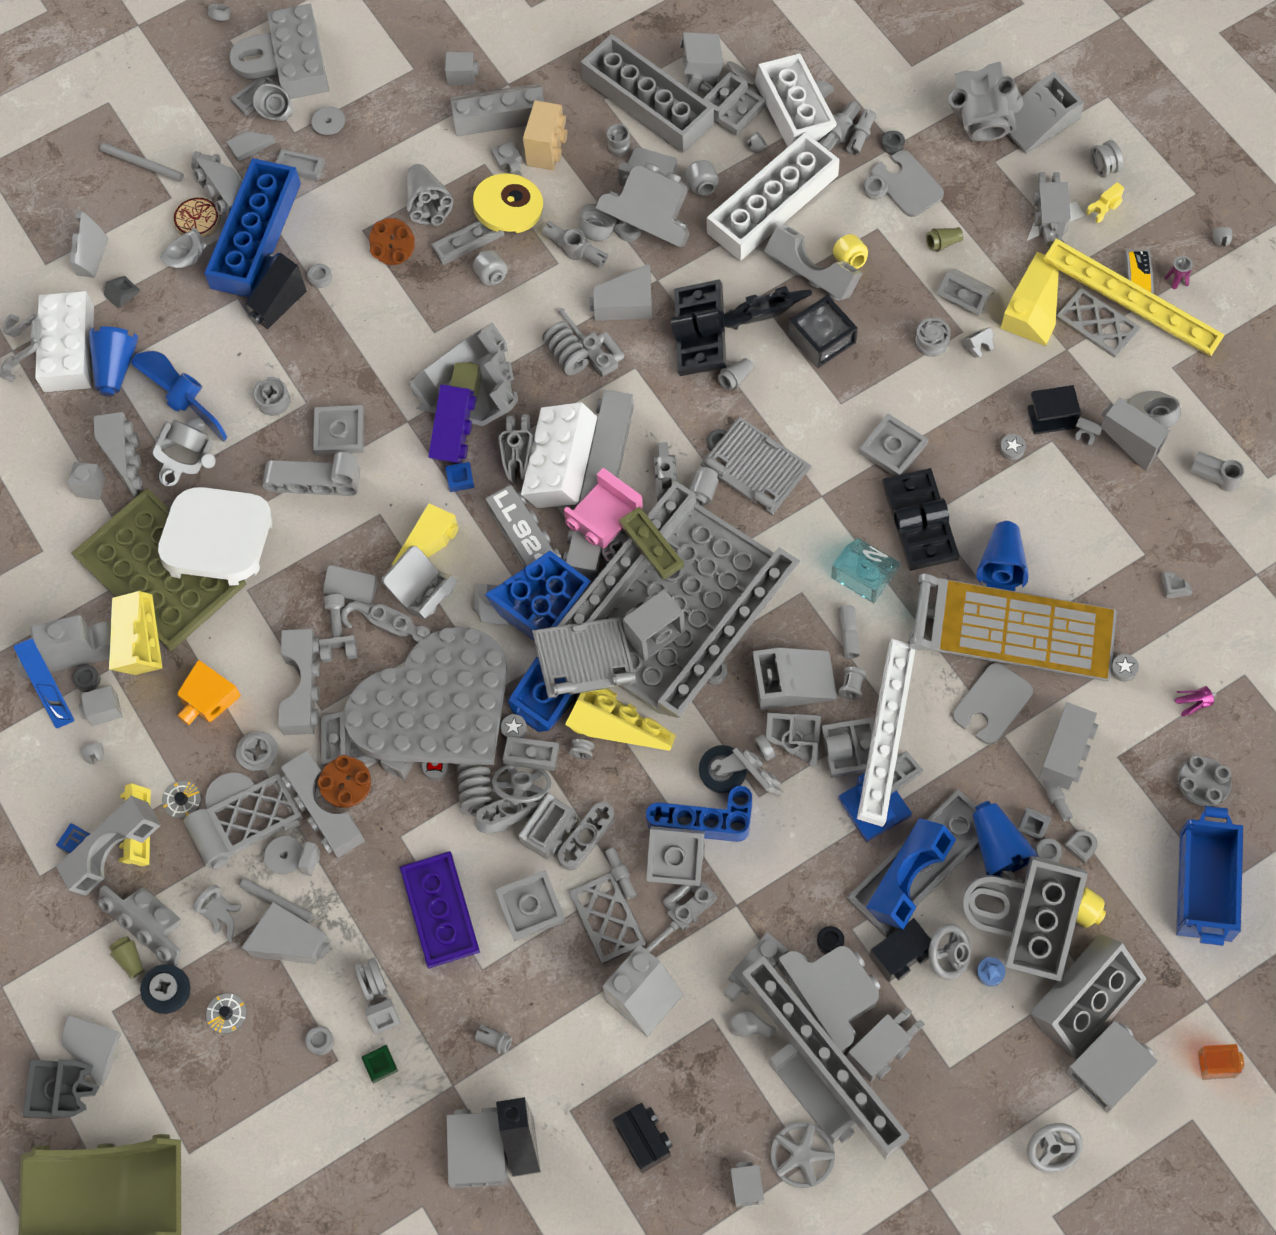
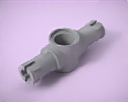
[542,221,608,267]

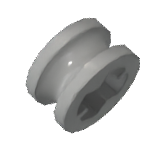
[569,739,595,760]

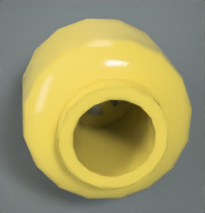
[833,234,868,269]
[1076,887,1106,927]

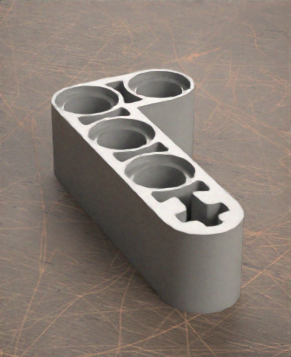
[262,452,361,496]

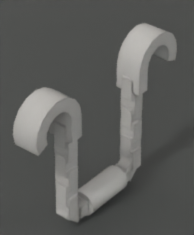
[0,314,41,382]

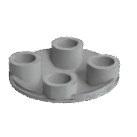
[1177,755,1232,806]

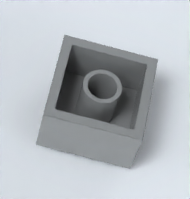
[623,589,685,662]

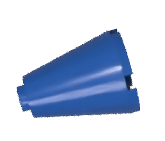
[89,326,138,396]
[976,521,1029,591]
[973,801,1038,877]

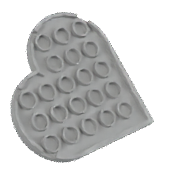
[344,627,507,765]

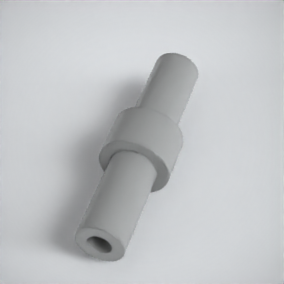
[1042,780,1073,822]
[605,847,637,900]

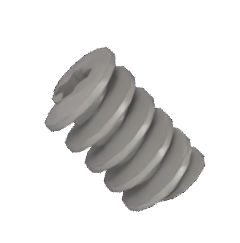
[542,321,589,375]
[457,764,493,817]

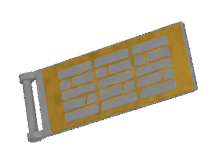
[910,574,1117,681]

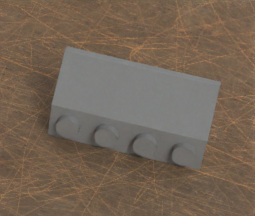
[451,83,544,136]
[1030,934,1146,1059]

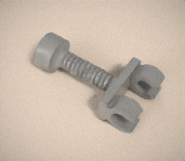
[319,594,358,663]

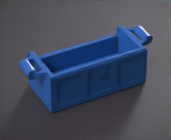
[1176,806,1243,946]

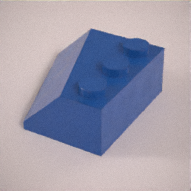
[484,551,591,642]

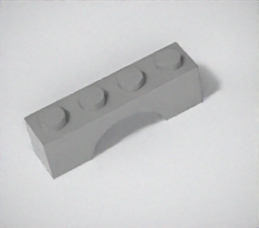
[764,224,863,301]
[279,629,320,735]
[281,750,365,858]
[56,796,161,896]

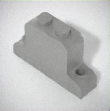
[596,162,689,247]
[778,946,881,1054]

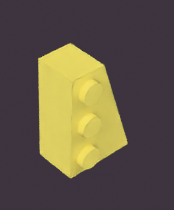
[109,591,163,675]

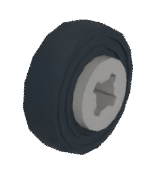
[140,964,191,1014]

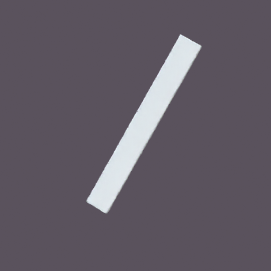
[857,639,915,827]

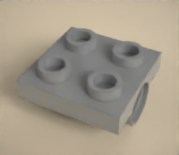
[821,717,874,778]

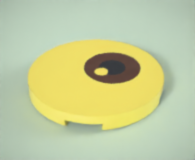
[473,173,543,233]

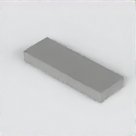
[431,221,504,266]

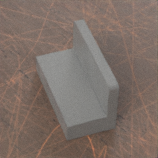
[937,269,996,315]

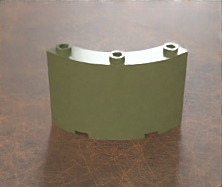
[18,1134,181,1235]

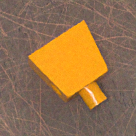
[177,660,241,726]

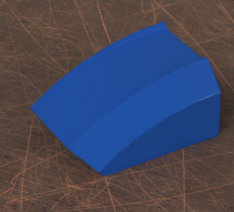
[508,657,579,732]

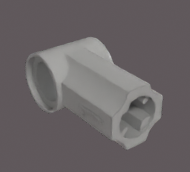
[1190,452,1244,491]

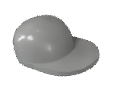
[578,204,617,241]
[1129,391,1181,428]

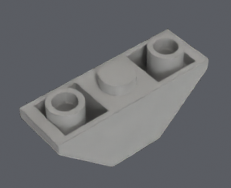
[193,158,242,221]

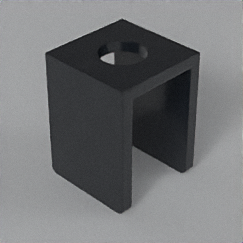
[1027,385,1081,434]

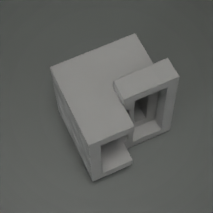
[679,32,723,93]

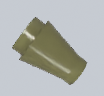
[926,227,963,252]
[109,936,145,979]

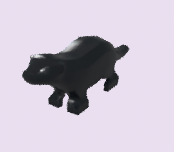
[724,286,812,330]

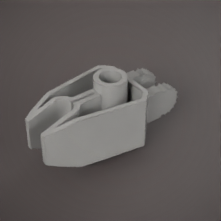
[498,414,534,484]

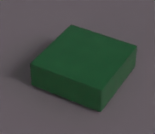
[361,1045,398,1084]

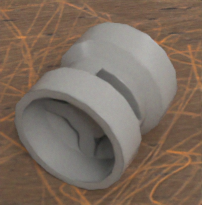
[606,124,630,157]

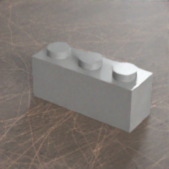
[1038,702,1098,790]

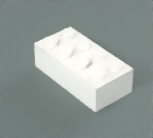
[35,291,94,392]
[521,402,597,508]

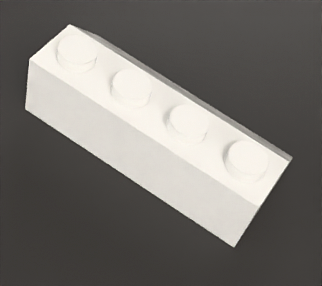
[755,54,837,147]

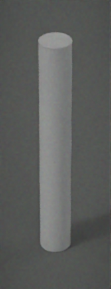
[240,878,314,923]

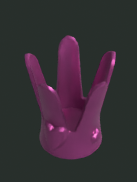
[1164,256,1193,289]
[1175,686,1216,716]

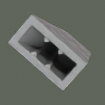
[589,265,652,321]
[1101,397,1171,470]
[242,902,331,964]

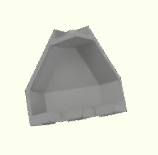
[409,322,518,426]

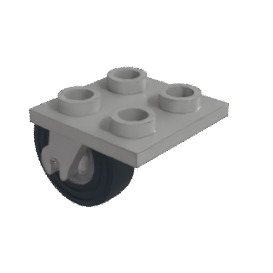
[699,745,783,796]

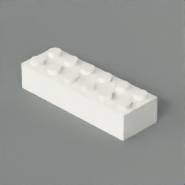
[707,132,839,261]

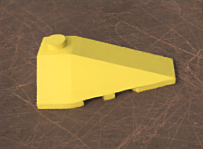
[1001,252,1059,346]
[565,689,676,751]

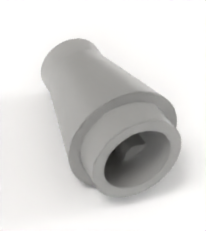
[718,358,753,391]

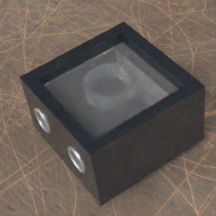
[788,295,858,368]

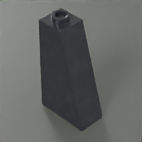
[496,1097,541,1177]

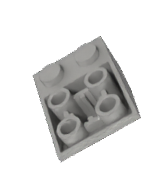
[1008,72,1084,153]
[93,412,143,498]
[752,648,838,711]

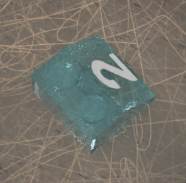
[831,538,901,603]

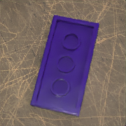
[400,851,480,969]

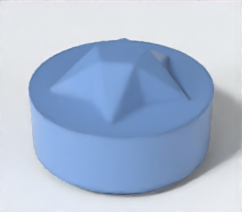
[977,957,1006,987]

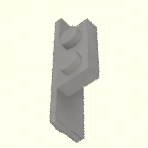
[97,885,181,966]

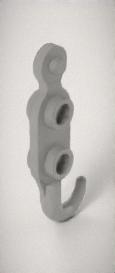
[341,601,430,643]

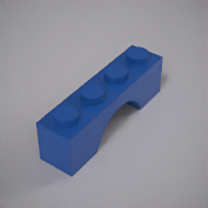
[866,818,956,930]

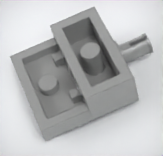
[700,72,766,135]

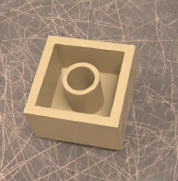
[523,100,568,171]

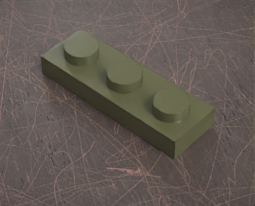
[619,506,684,580]

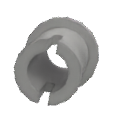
[475,1024,512,1054]

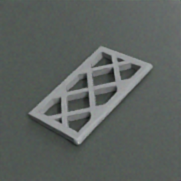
[1056,288,1141,358]
[569,872,646,964]

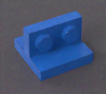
[838,773,912,843]

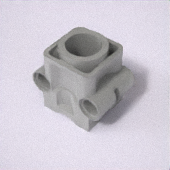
[948,61,1024,141]

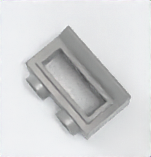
[518,793,577,860]

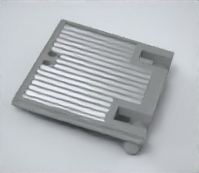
[700,416,811,515]
[532,617,637,698]

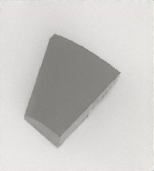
[69,211,108,278]
[766,712,822,767]

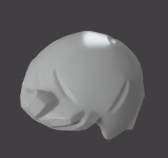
[252,83,293,121]

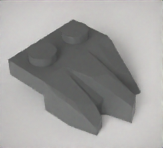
[23,1059,100,1119]

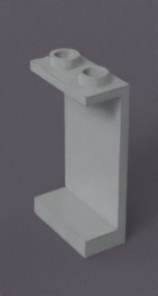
[769,1042,857,1144]

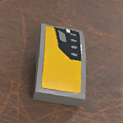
[1125,250,1154,294]

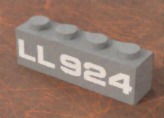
[485,485,563,568]

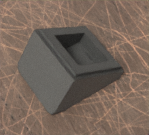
[104,276,140,308]

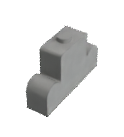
[16,615,111,679]

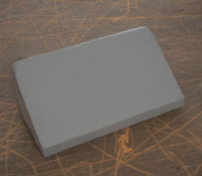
[323,565,379,604]

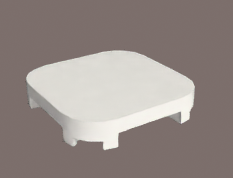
[158,487,273,586]

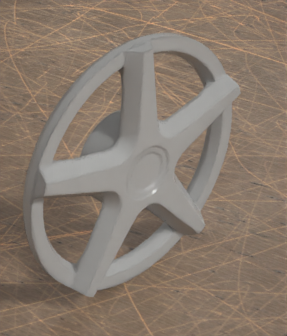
[492,765,551,805]
[771,1123,835,1188]

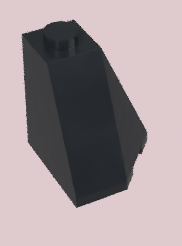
[246,253,307,329]

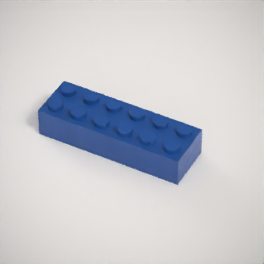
[204,158,301,297]

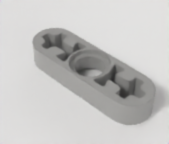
[475,791,544,834]
[558,802,615,870]

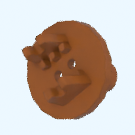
[369,218,415,265]
[318,755,372,808]

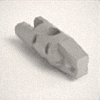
[653,442,678,502]

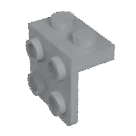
[618,147,678,187]
[382,546,458,619]

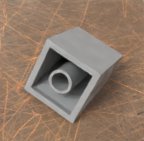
[603,944,683,1037]

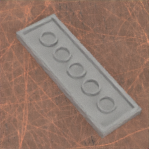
[846,789,979,937]

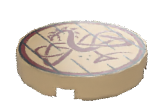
[173,197,221,239]

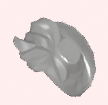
[160,227,207,268]

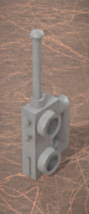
[558,308,624,377]
[646,881,718,952]

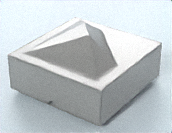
[297,841,320,876]

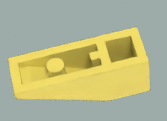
[392,503,459,566]

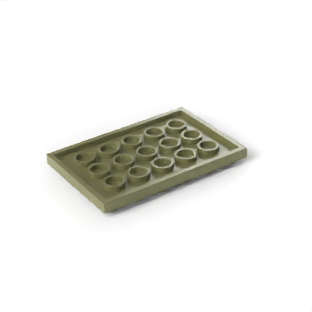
[71,488,247,651]

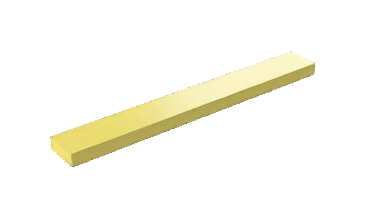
[1043,238,1224,357]

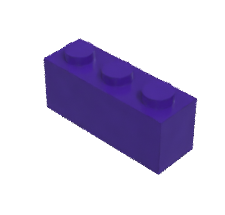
[428,384,476,464]

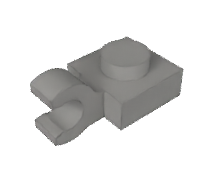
[491,141,522,176]

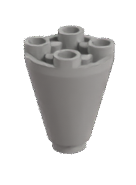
[407,164,453,226]

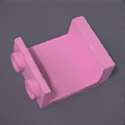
[564,468,643,549]

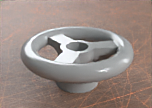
[929,924,971,980]
[1027,1123,1083,1173]

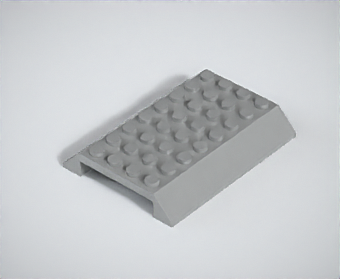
[558,481,800,718]

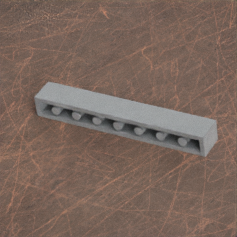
[563,390,634,580]
[742,956,910,1160]

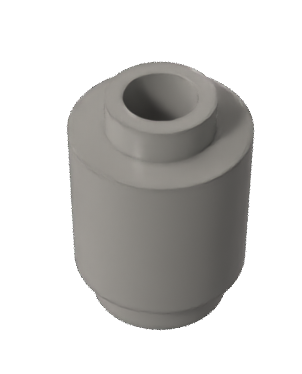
[689,467,718,506]

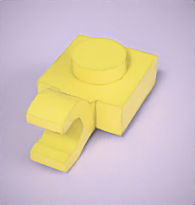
[1086,182,1124,223]

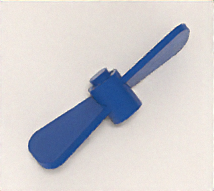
[131,351,227,442]

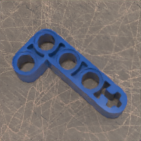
[646,786,752,842]

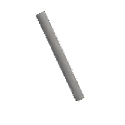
[100,142,184,182]

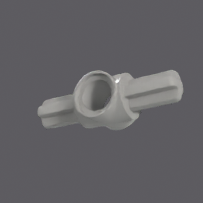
[820,101,861,151]

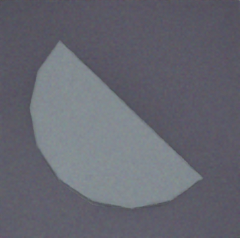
[205,772,255,809]

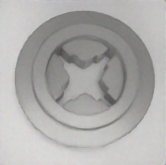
[236,731,278,773]

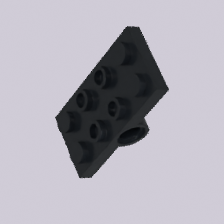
[671,279,727,376]
[882,468,960,571]

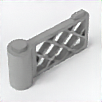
[183,773,303,869]

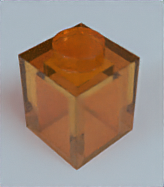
[1198,1044,1244,1080]

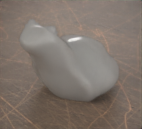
[730,1010,776,1038]

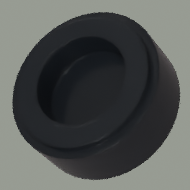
[817,926,844,954]

